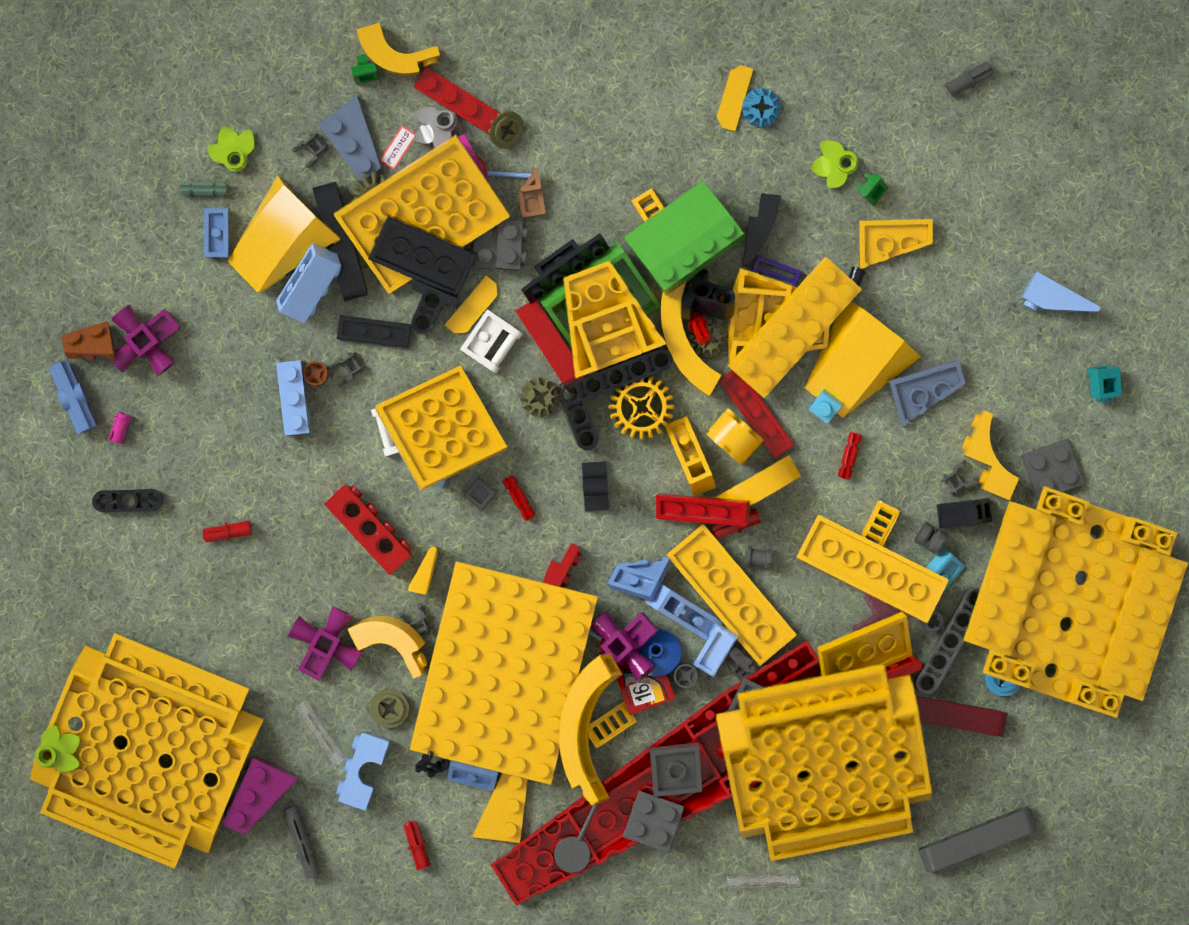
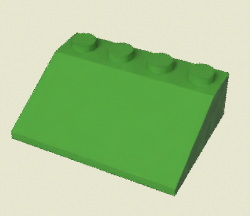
[624,181,745,296]
[539,242,661,345]

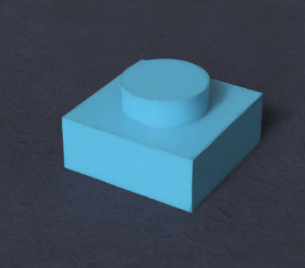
[808,389,843,424]

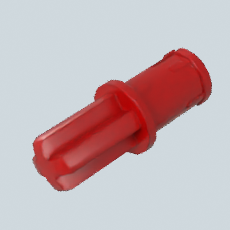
[688,311,711,345]
[713,509,761,539]
[202,520,252,542]
[403,821,431,870]

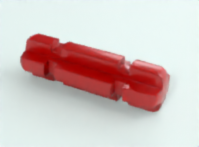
[838,432,862,480]
[503,475,535,521]

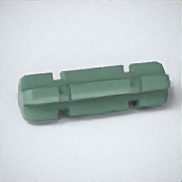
[180,182,228,196]

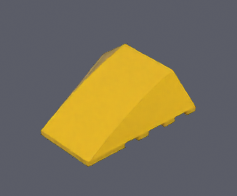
[227,175,341,294]
[563,261,667,378]
[727,268,830,363]
[804,301,921,418]

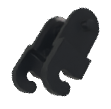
[415,751,450,778]

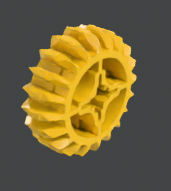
[609,376,674,440]

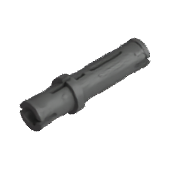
[283,805,321,879]

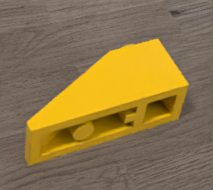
[665,416,717,496]

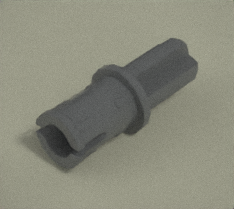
[945,62,993,97]

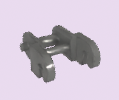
[292,133,329,168]
[328,352,365,386]
[941,460,978,494]
[399,604,431,634]
[725,648,756,681]

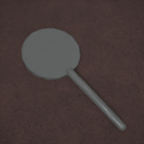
[554,804,599,873]

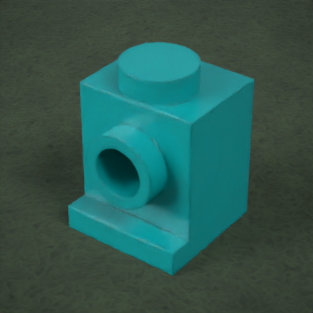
[1087,365,1122,402]

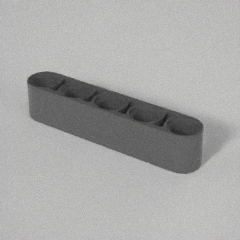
[915,587,980,694]
[918,806,1037,873]

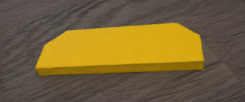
[717,65,753,132]
[445,275,498,334]

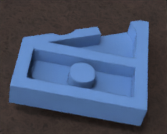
[608,557,672,601]

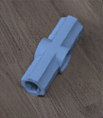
[49,360,97,434]

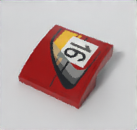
[617,652,675,715]

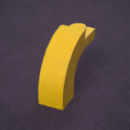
[356,23,441,76]
[714,455,801,506]
[347,616,428,679]

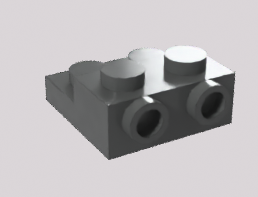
[472,220,528,270]

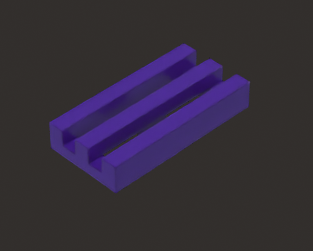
[751,255,802,287]

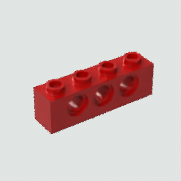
[324,484,412,575]

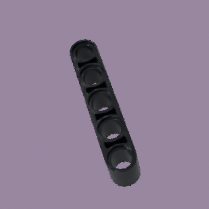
[312,181,368,302]

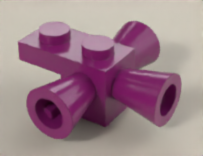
[111,305,181,376]
[288,606,363,681]
[589,611,660,682]

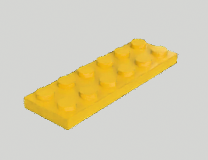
[728,256,862,398]
[796,515,949,624]
[666,524,797,666]

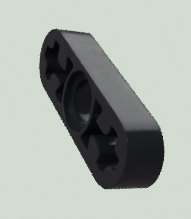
[92,489,164,512]

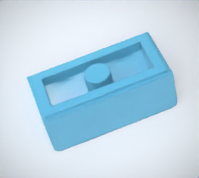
[926,548,966,596]

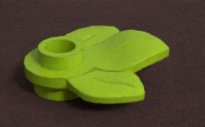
[207,125,255,172]
[810,140,859,188]
[35,725,80,772]

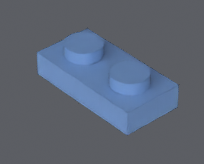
[204,208,229,258]
[447,760,498,791]

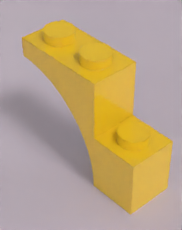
[961,410,1019,500]

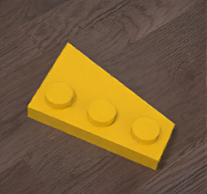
[859,219,933,269]
[472,773,528,843]

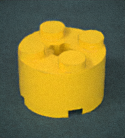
[706,408,764,465]

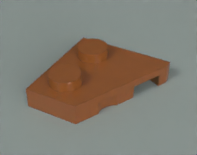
[62,321,116,361]

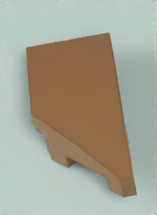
[518,168,546,219]

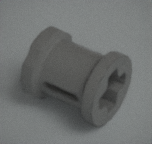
[745,546,772,570]

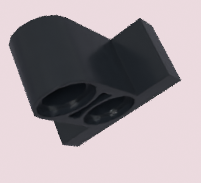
[681,269,735,321]
[411,280,460,335]
[582,461,609,511]
[936,498,992,529]

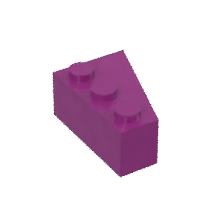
[222,756,300,835]

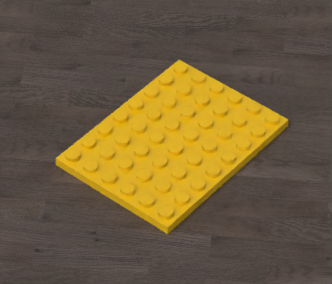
[410,561,598,785]

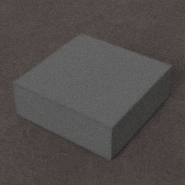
[463,477,497,511]

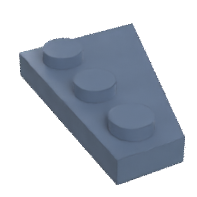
[318,95,382,182]
[888,359,966,427]

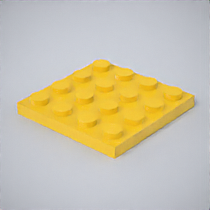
[375,365,507,491]

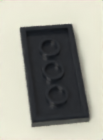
[368,214,477,298]

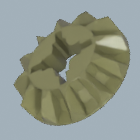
[488,110,524,149]
[689,319,728,358]
[520,378,559,417]
[370,689,409,728]

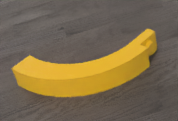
[660,282,721,397]
[559,654,622,805]

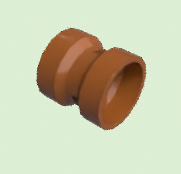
[303,361,329,386]

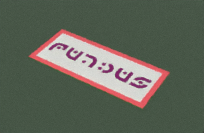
[379,125,415,170]

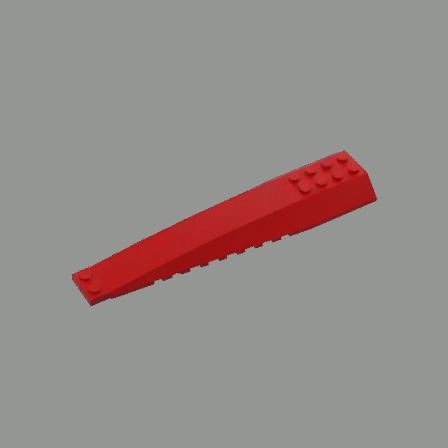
[491,640,822,906]

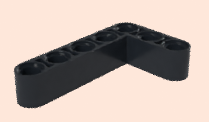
[557,347,673,450]

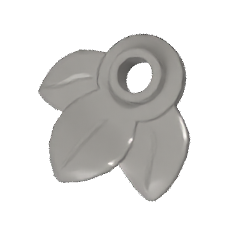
[414,107,458,148]

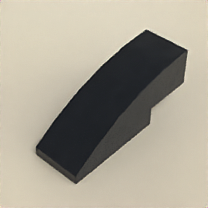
[743,193,781,266]

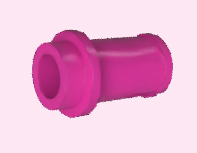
[108,412,132,444]

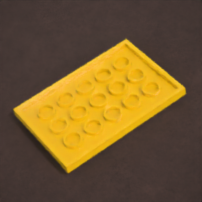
[334,135,510,294]

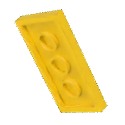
[817,612,913,677]

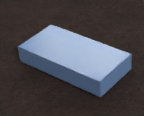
[693,623,739,677]

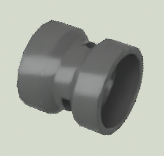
[914,521,947,554]
[673,662,698,688]

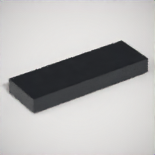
[337,315,412,348]

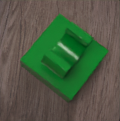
[351,54,380,84]
[856,173,889,206]

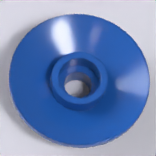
[638,630,682,677]

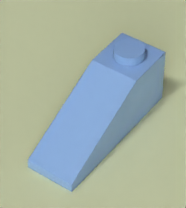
[1020,272,1101,313]
[645,584,723,640]

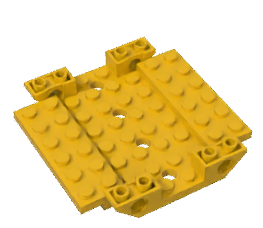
[963,486,1188,718]
[30,633,264,869]
[716,664,932,861]

